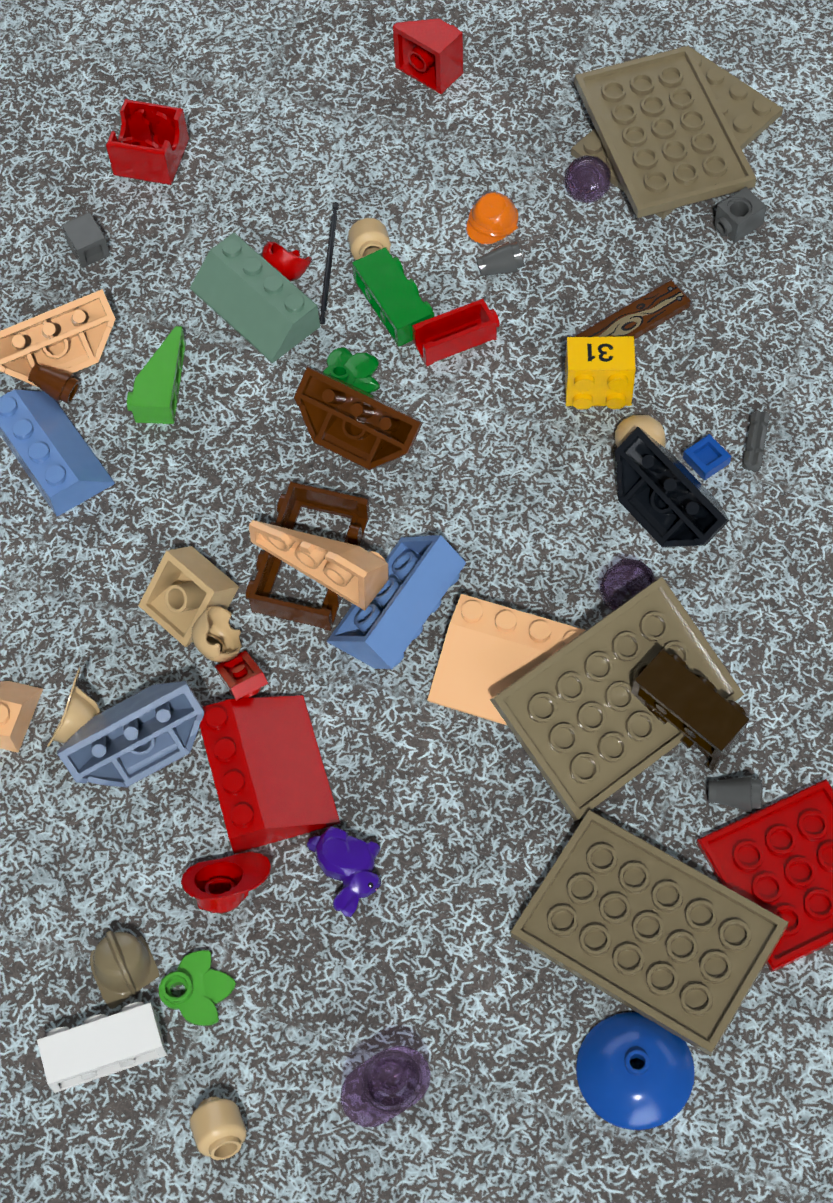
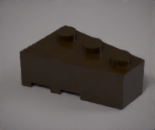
[631,649,750,772]

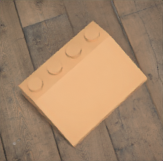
[427,594,586,726]

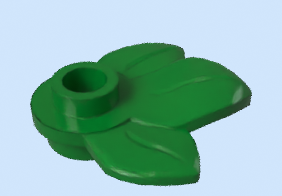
[323,347,380,393]

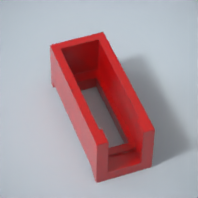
[412,299,500,366]

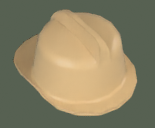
[47,667,100,747]

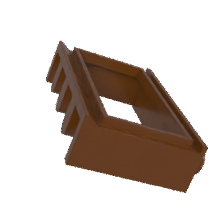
[246,482,370,631]

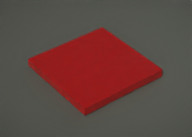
[696,779,833,973]

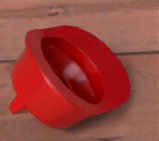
[181,852,271,913]

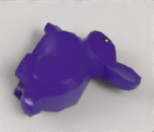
[307,826,381,917]

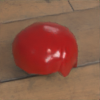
[261,241,312,281]

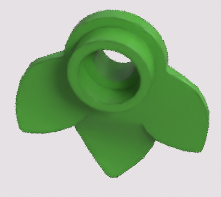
[159,950,236,1026]

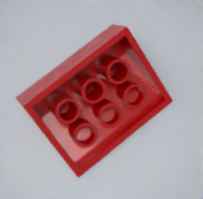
[200,695,340,854]

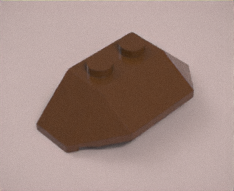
[294,367,423,470]

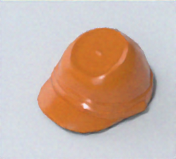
[466,192,519,244]

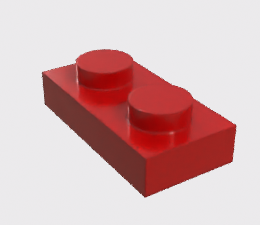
[215,650,268,700]

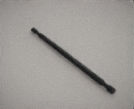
[319,202,339,324]

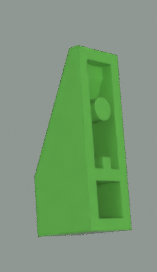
[127,326,186,424]

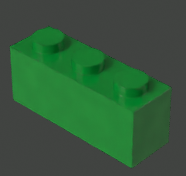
[352,247,434,347]

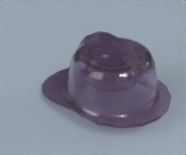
[340,1046,431,1127]

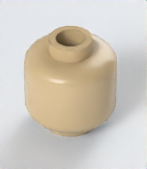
[348,218,391,260]
[190,1097,246,1160]

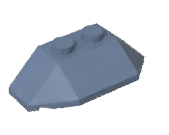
[57,681,205,788]

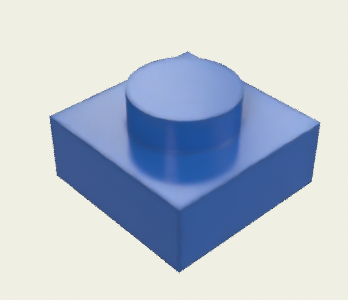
[683,434,732,481]

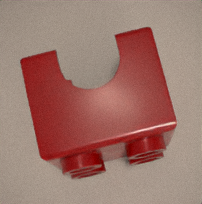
[106,99,189,185]

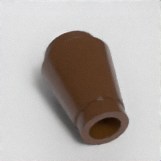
[28,363,80,404]

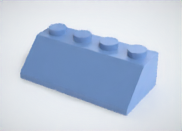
[0,389,115,517]
[327,535,466,669]

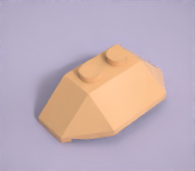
[0,289,116,387]

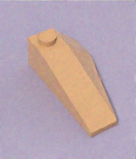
[249,520,388,611]

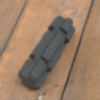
[743,410,770,471]

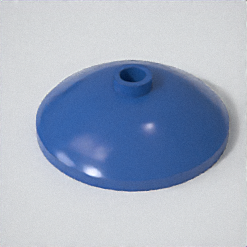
[576,1012,695,1130]

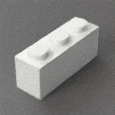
[37,1002,167,1093]

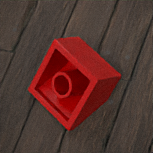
[393,18,463,94]

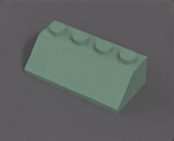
[190,233,320,363]

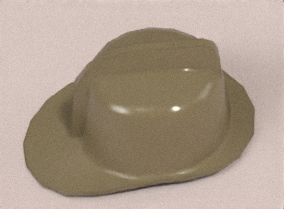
[90,930,160,1009]

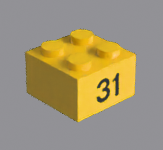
[565,336,636,410]

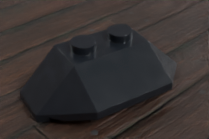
[615,427,730,548]

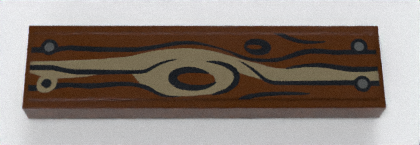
[575,280,691,340]

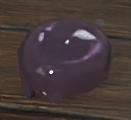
[564,155,611,203]
[600,558,656,610]

